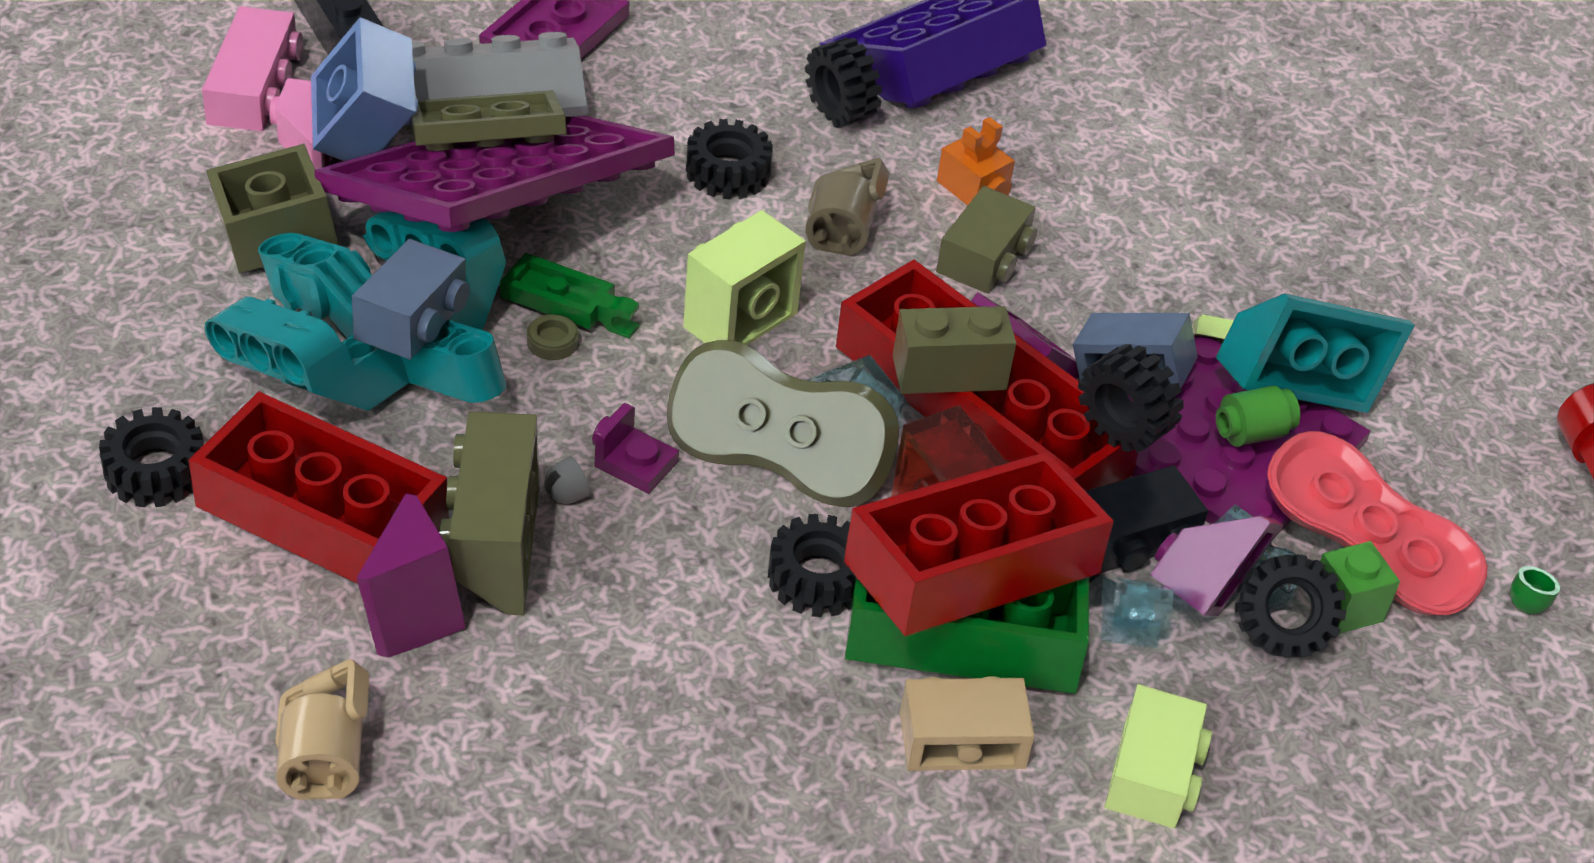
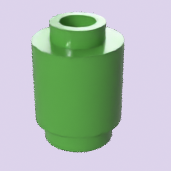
[1216,385,1300,447]

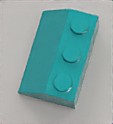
[1216,293,1415,413]

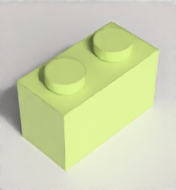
[1104,684,1212,829]

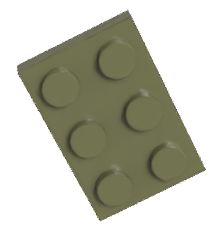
[411,90,566,151]

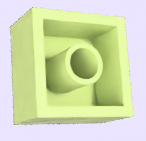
[683,210,806,345]

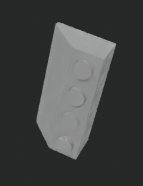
[401,32,588,129]

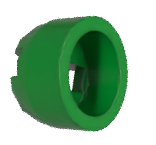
[1509,566,1561,615]

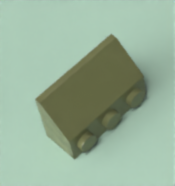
[440,411,540,616]

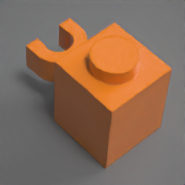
[937,117,1015,206]

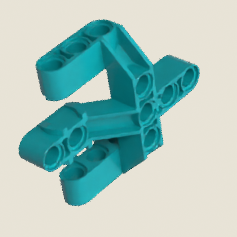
[204,211,507,411]

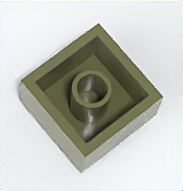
[206,144,339,274]

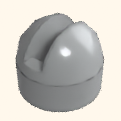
[544,456,591,505]

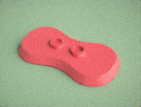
[1267,431,1488,616]

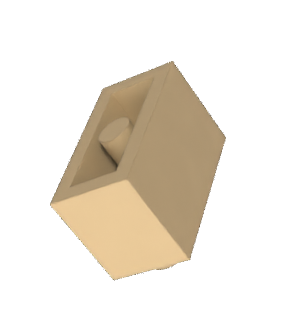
[900,676,1034,771]

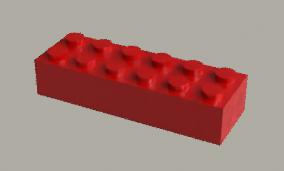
[836,259,1139,491]

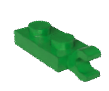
[500,252,639,339]

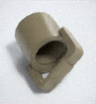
[805,158,890,256]

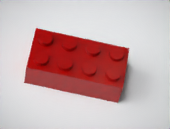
[188,391,449,584]
[844,452,1114,636]

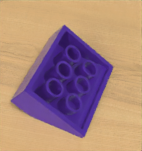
[820,0,1047,108]

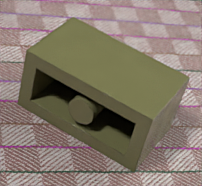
[936,186,1037,294]
[893,306,1016,394]

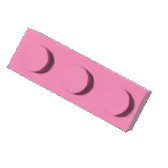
[202,6,303,131]

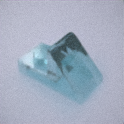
[1101,576,1174,648]

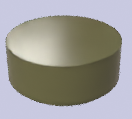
[527,315,579,360]

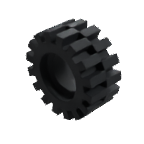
[805,37,882,128]
[686,119,773,200]
[1078,344,1184,452]
[99,407,204,507]
[768,514,856,617]
[1235,554,1346,658]

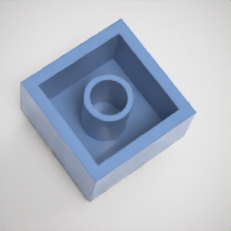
[311,17,418,161]

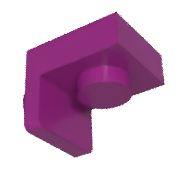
[592,403,679,494]

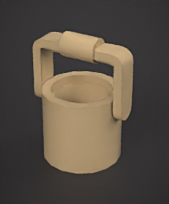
[276,659,369,800]

